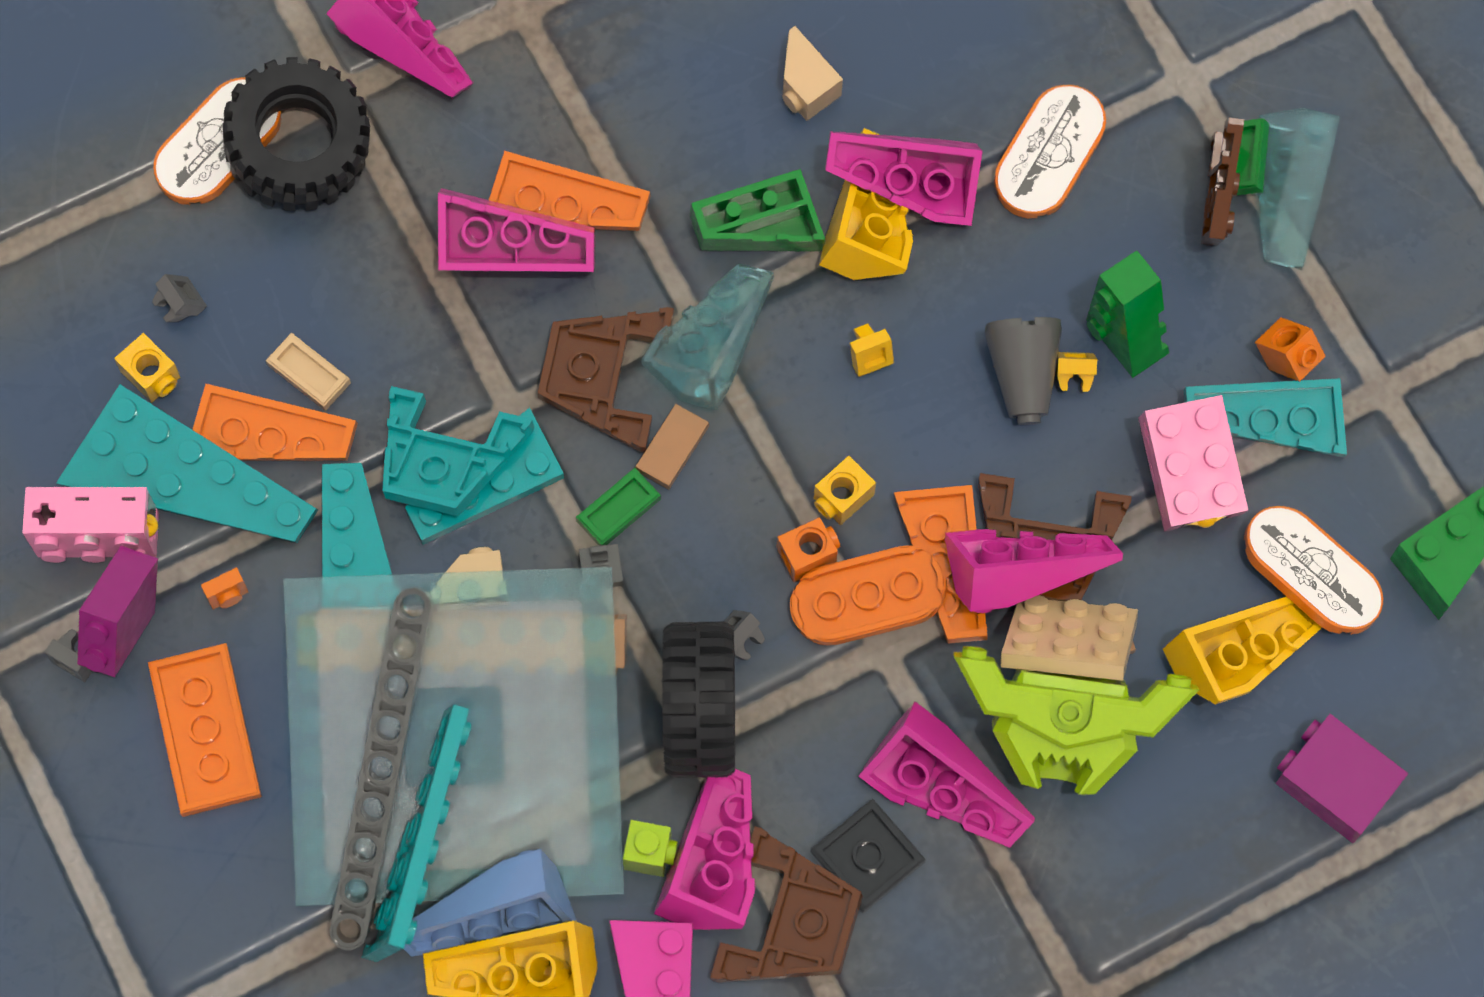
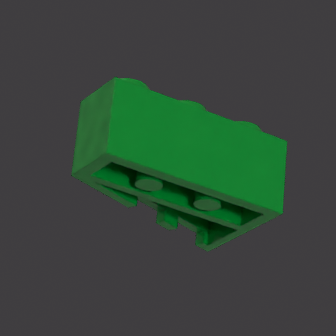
[689,169,825,251]
[1086,250,1169,378]
[1390,486,1484,620]

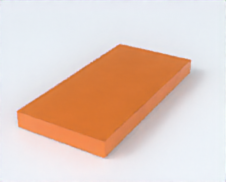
[148,643,262,817]

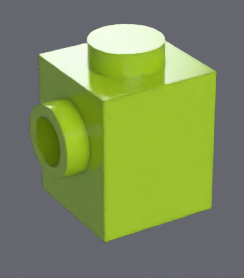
[623,820,678,877]

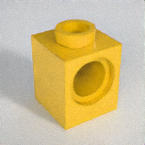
[114,333,181,403]
[814,456,876,526]

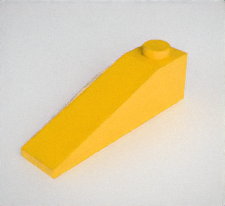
[423,921,598,997]

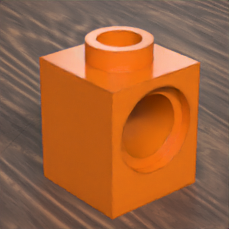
[1255,317,1326,382]
[776,517,841,582]

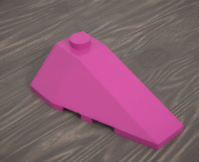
[326,0,473,98]
[825,131,982,226]
[945,529,1123,613]

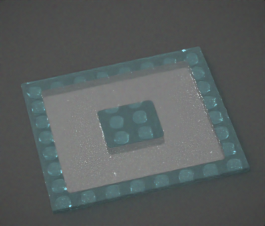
[284,567,624,906]

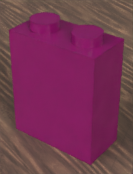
[77,546,158,677]
[1275,714,1409,844]

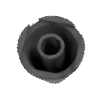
[985,317,1062,425]

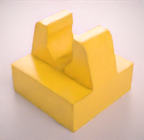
[850,323,894,377]
[1056,352,1097,392]

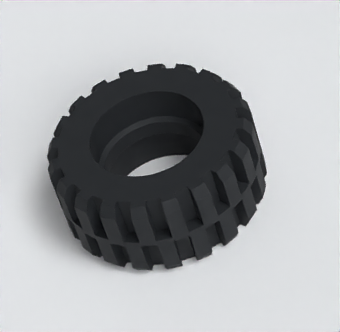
[222,57,370,211]
[662,622,735,778]

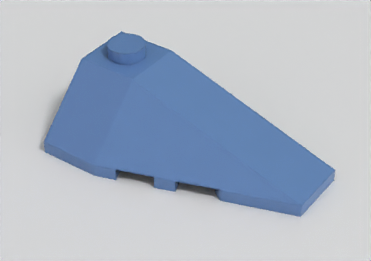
[404,848,577,957]

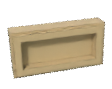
[266,333,351,411]

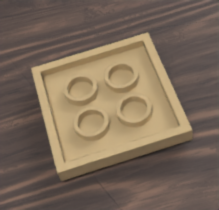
[1001,595,1138,681]

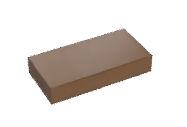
[635,404,709,490]

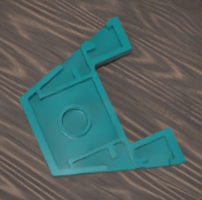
[382,386,535,516]

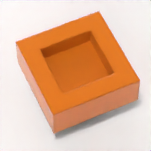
[201,567,249,610]

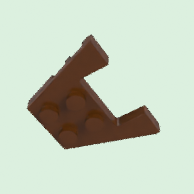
[1201,117,1245,246]
[538,307,674,453]
[978,473,1132,602]
[710,826,863,983]

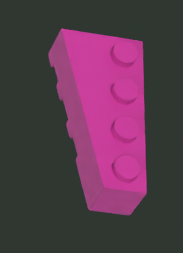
[438,188,595,272]
[610,920,693,997]

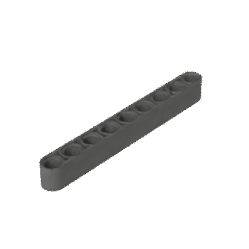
[330,586,434,950]

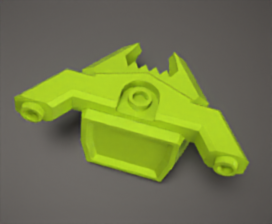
[953,646,1200,795]

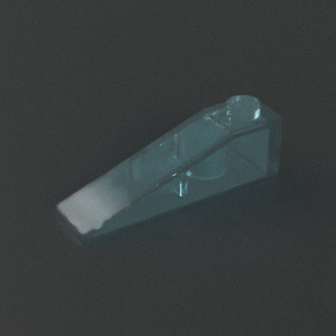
[1256,108,1340,270]
[642,263,774,410]

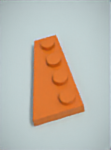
[489,151,651,231]
[192,383,358,461]
[894,485,988,644]

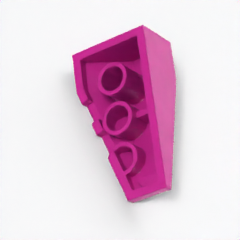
[858,702,1035,848]
[654,769,755,930]

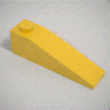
[819,128,913,280]
[1162,596,1322,705]

